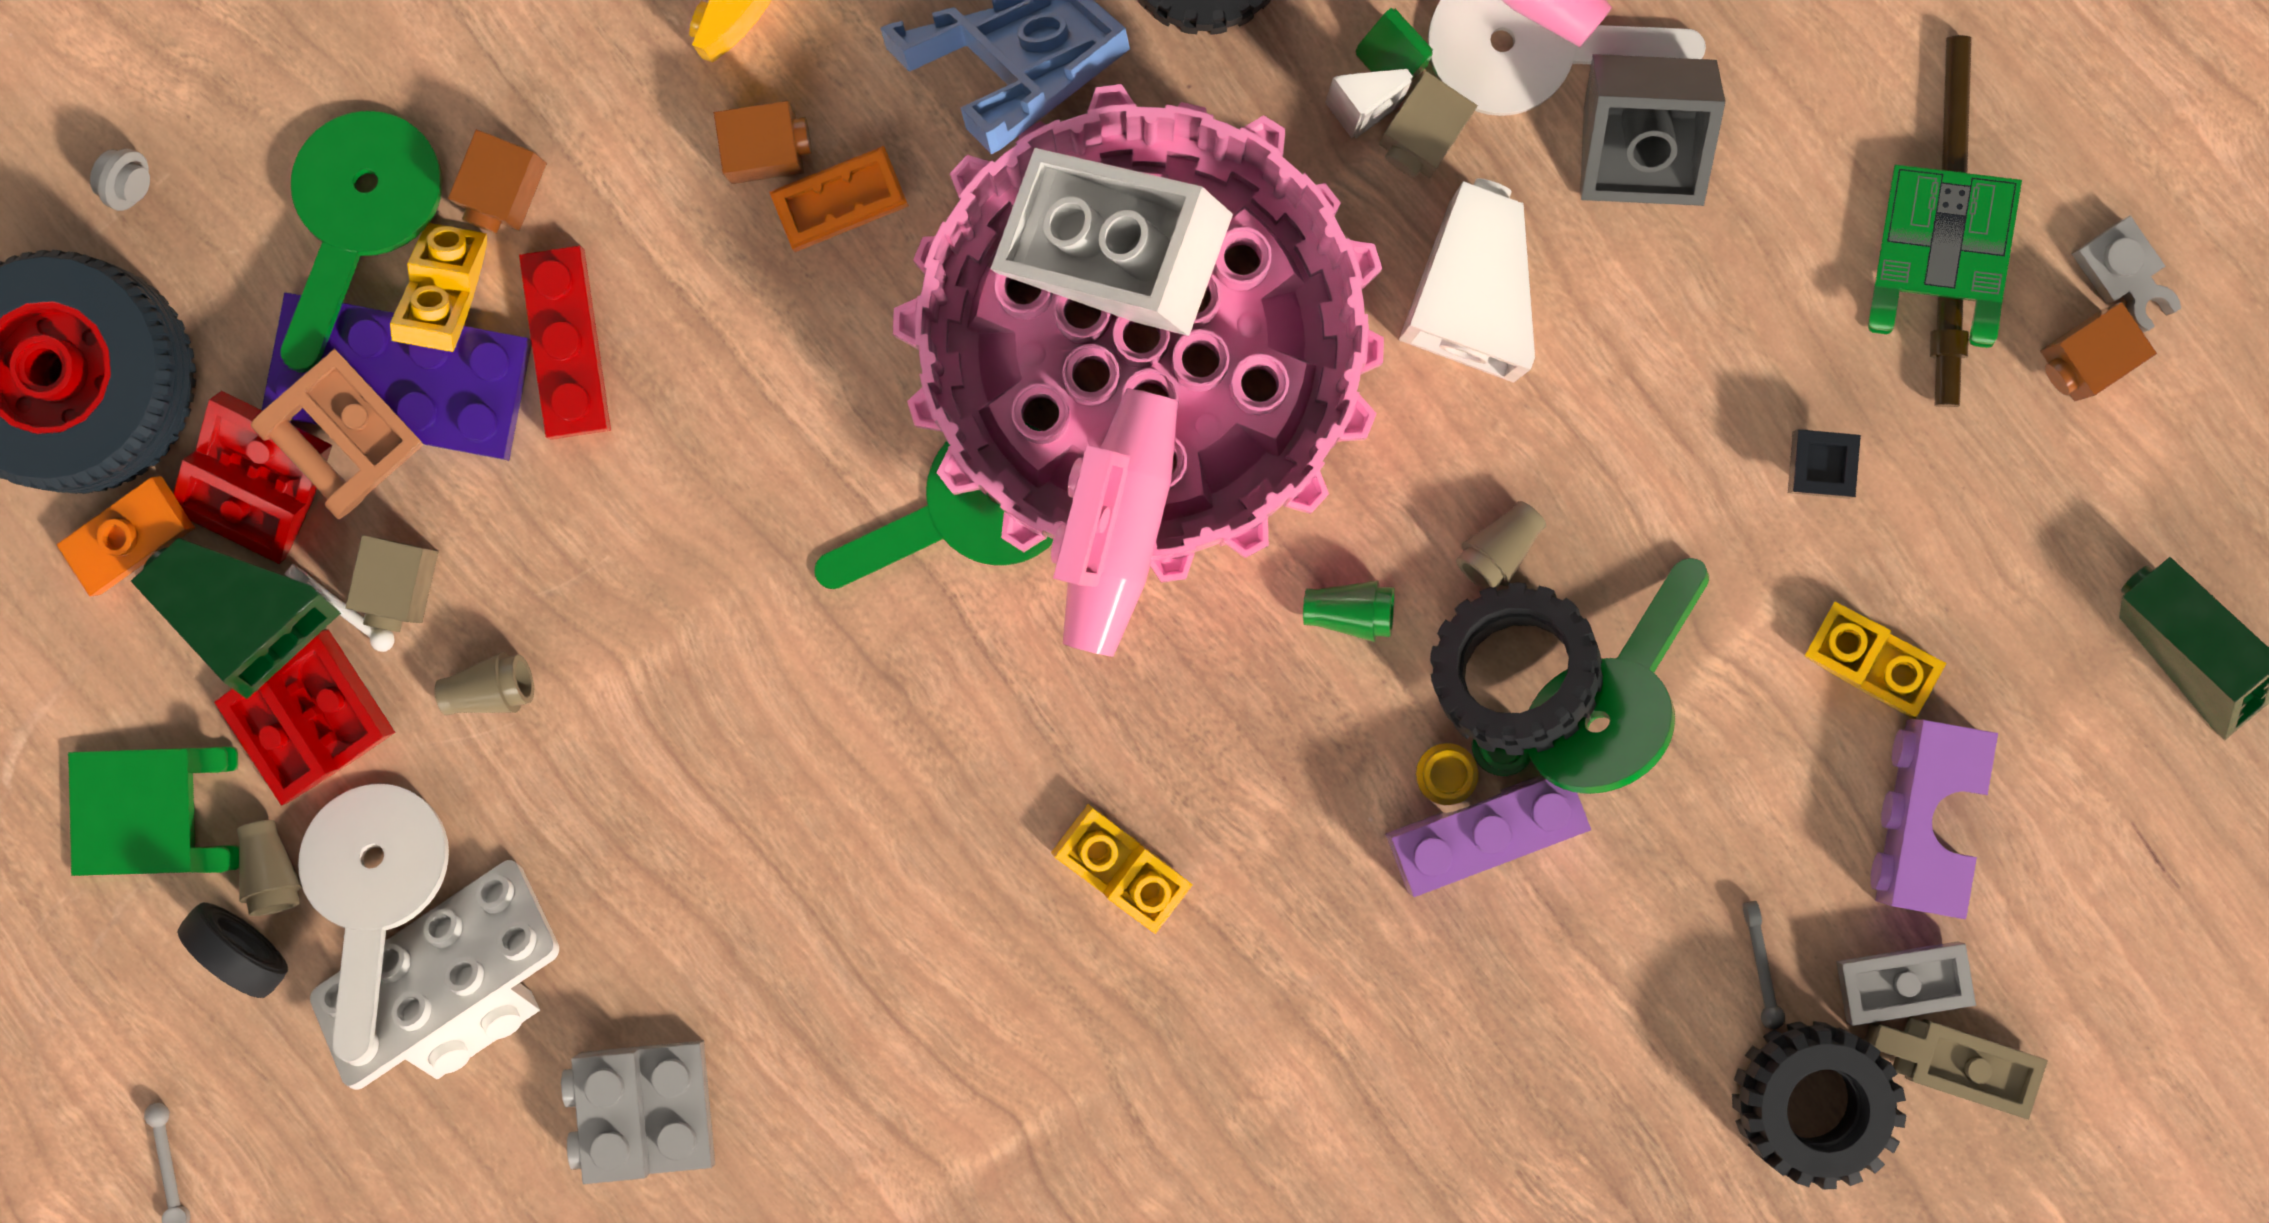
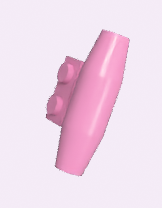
[1051,388,1178,656]

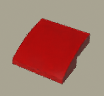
[173,390,332,564]
[214,629,396,806]

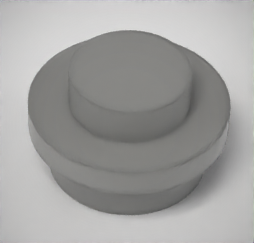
[90,149,150,211]

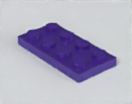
[261,292,532,461]

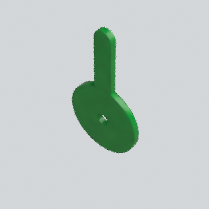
[281,111,443,373]
[814,422,1053,589]
[1527,558,1710,794]

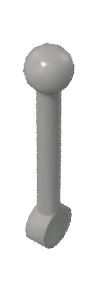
[144,1103,191,1223]

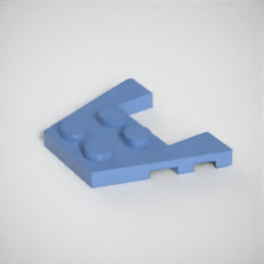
[880,0,1130,154]

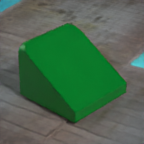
[1355,8,1433,81]

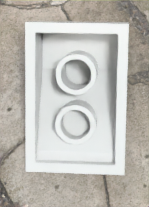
[991,148,1233,336]

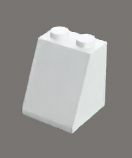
[1399,178,1535,383]

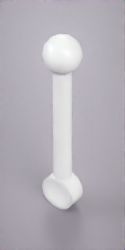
[285,564,394,652]

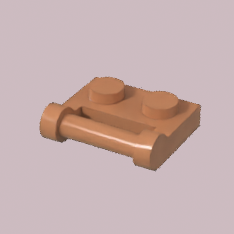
[251,349,424,519]

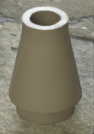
[1456,501,1546,590]
[435,652,534,716]
[237,820,302,916]

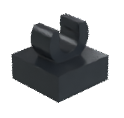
[1787,429,1861,499]

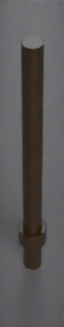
[1930,35,1972,407]

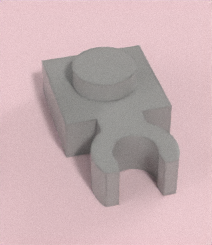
[2072,216,2181,332]

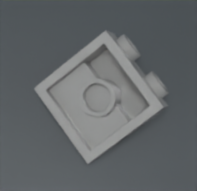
[561,1040,715,1184]

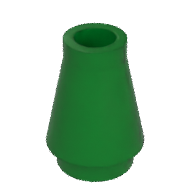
[1303,580,1394,642]

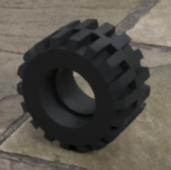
[1732,1021,1906,1190]

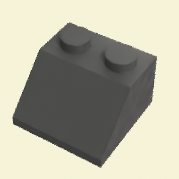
[1580,54,1726,206]

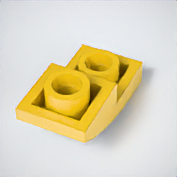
[689,0,772,63]
[390,223,487,352]
[1804,602,1947,719]
[1051,804,1193,934]

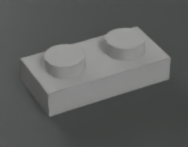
[1836,941,1976,1026]

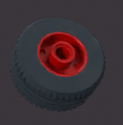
[0,250,196,494]

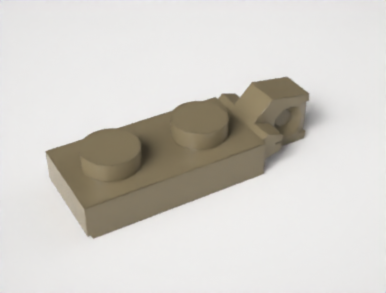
[1864,1017,2048,1120]

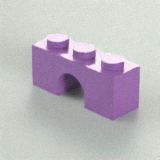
[1871,719,1998,919]
[1385,775,1591,897]

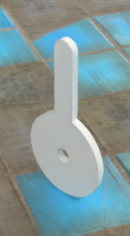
[1428,0,1706,116]
[298,784,449,1064]

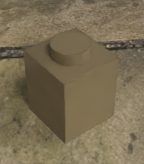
[1379,71,1478,178]
[345,535,439,632]

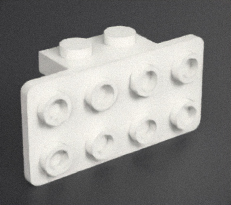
[310,860,559,1090]

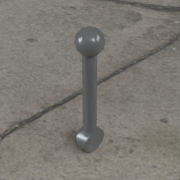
[1743,901,1785,1029]

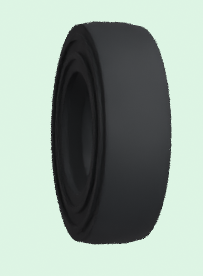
[177,902,288,998]

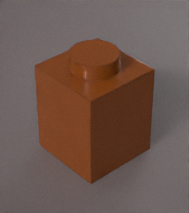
[713,101,812,184]
[448,129,547,234]
[2040,302,2157,402]

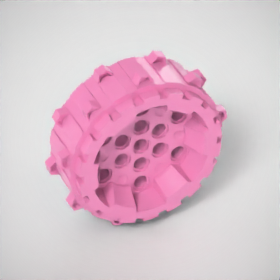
[893,84,1384,583]

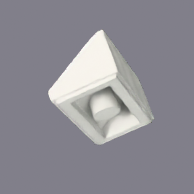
[1325,69,1413,138]

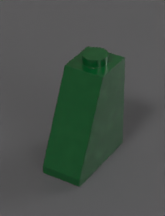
[131,538,341,699]
[2119,557,2269,740]

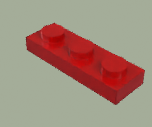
[519,245,611,440]

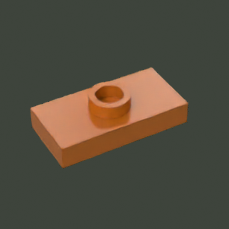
[769,146,909,252]
[56,476,195,597]

